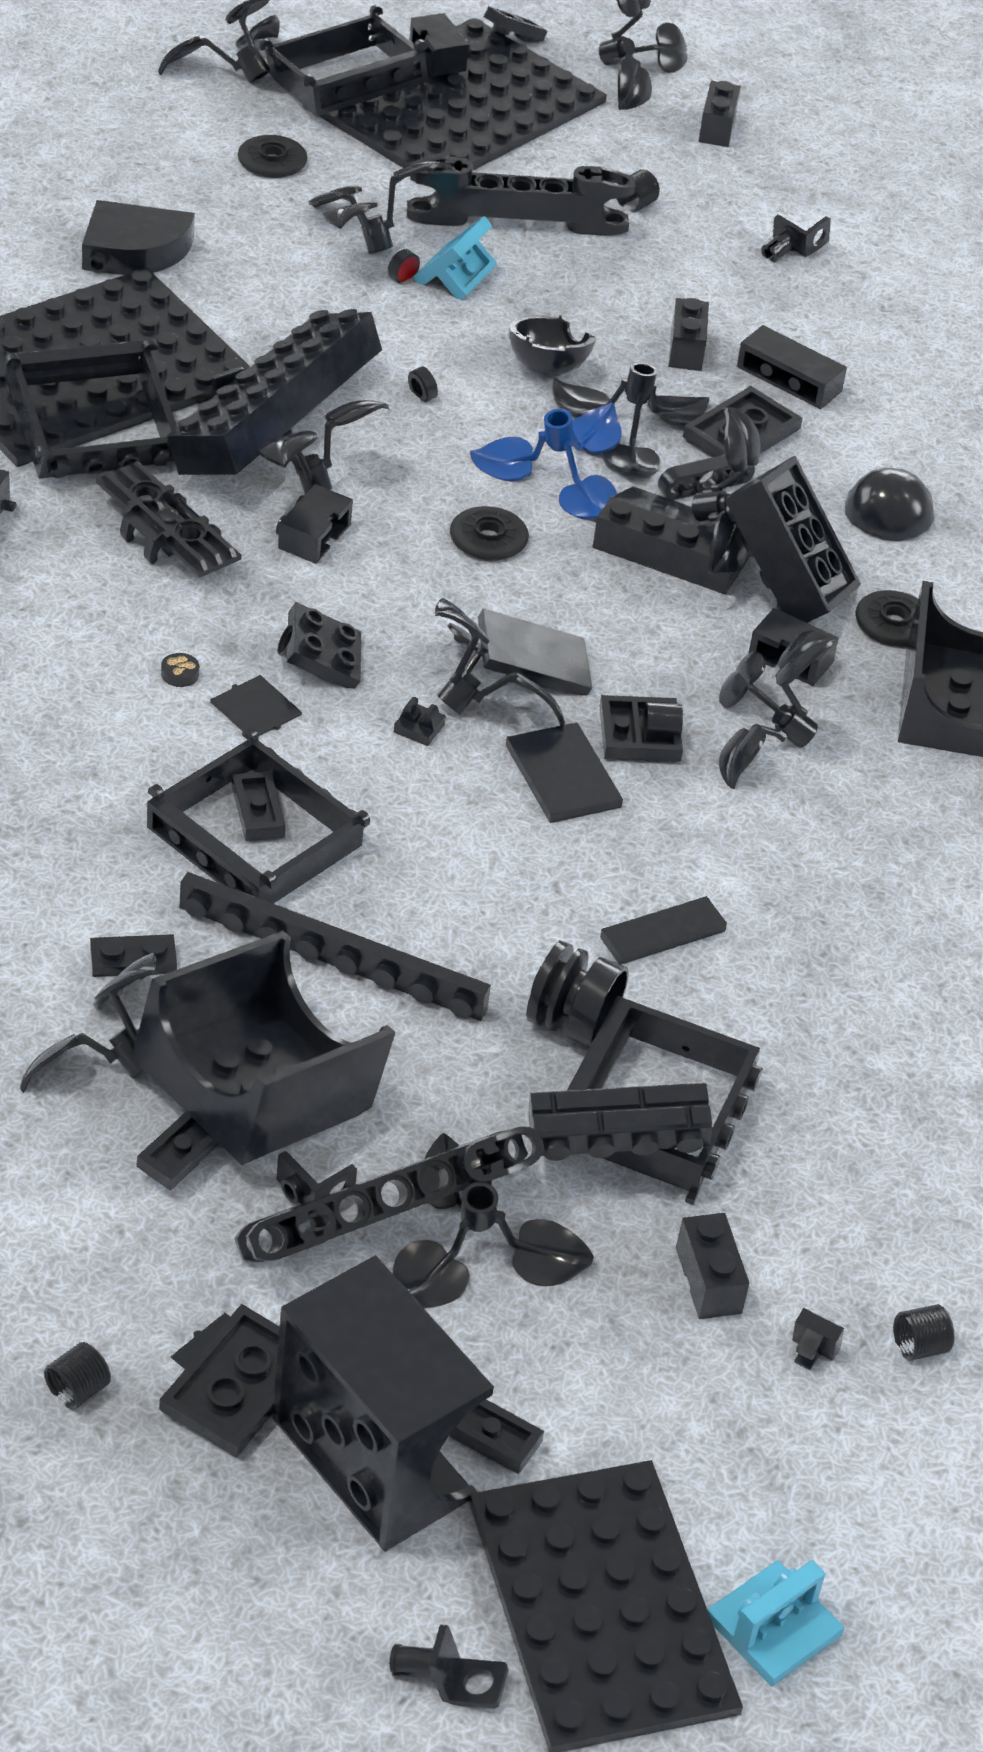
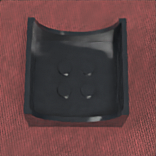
[898,581,983,757]
[131,931,396,1165]
[272,1255,494,1552]

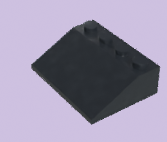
[724,456,861,623]
[592,486,750,595]

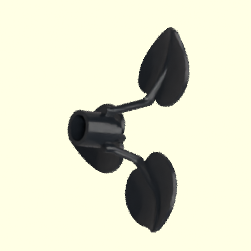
[158,0,280,83]
[599,0,688,110]
[308,161,453,253]
[552,362,709,476]
[258,400,390,494]
[692,407,760,574]
[435,598,565,729]
[719,630,836,789]
[20,953,158,1093]
[392,1133,594,1308]

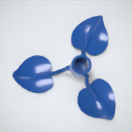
[470,403,622,520]

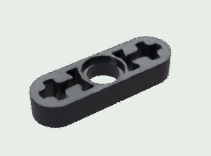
[658,455,755,500]

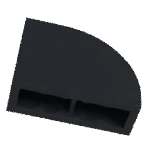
[82,200,195,275]

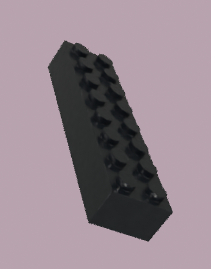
[166,309,382,475]

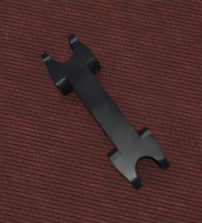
[406,156,635,236]
[234,1126,545,1262]

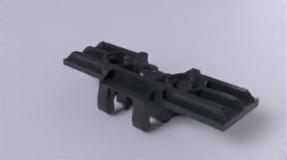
[96,461,242,577]

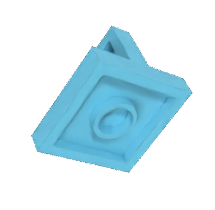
[413,216,497,300]
[707,1560,845,1687]

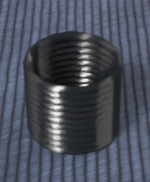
[616,169,660,213]
[893,1304,955,1361]
[44,1342,111,1409]

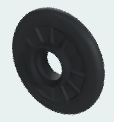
[238,135,308,177]
[450,506,529,560]
[855,590,918,646]

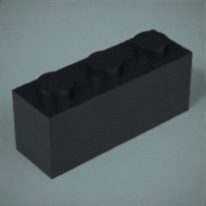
[736,325,847,410]

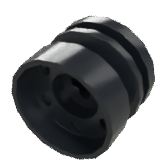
[526,940,629,1047]

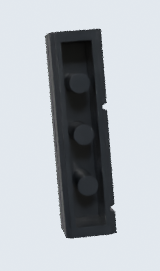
[528,1082,712,1161]

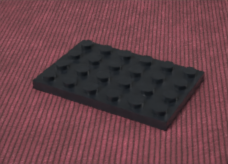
[469,1460,743,1752]

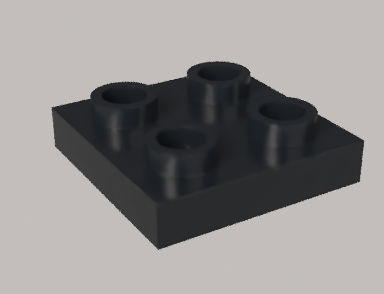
[277,602,361,689]
[599,695,683,761]

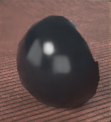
[509,315,596,376]
[845,467,934,541]

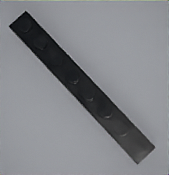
[179,872,491,1021]

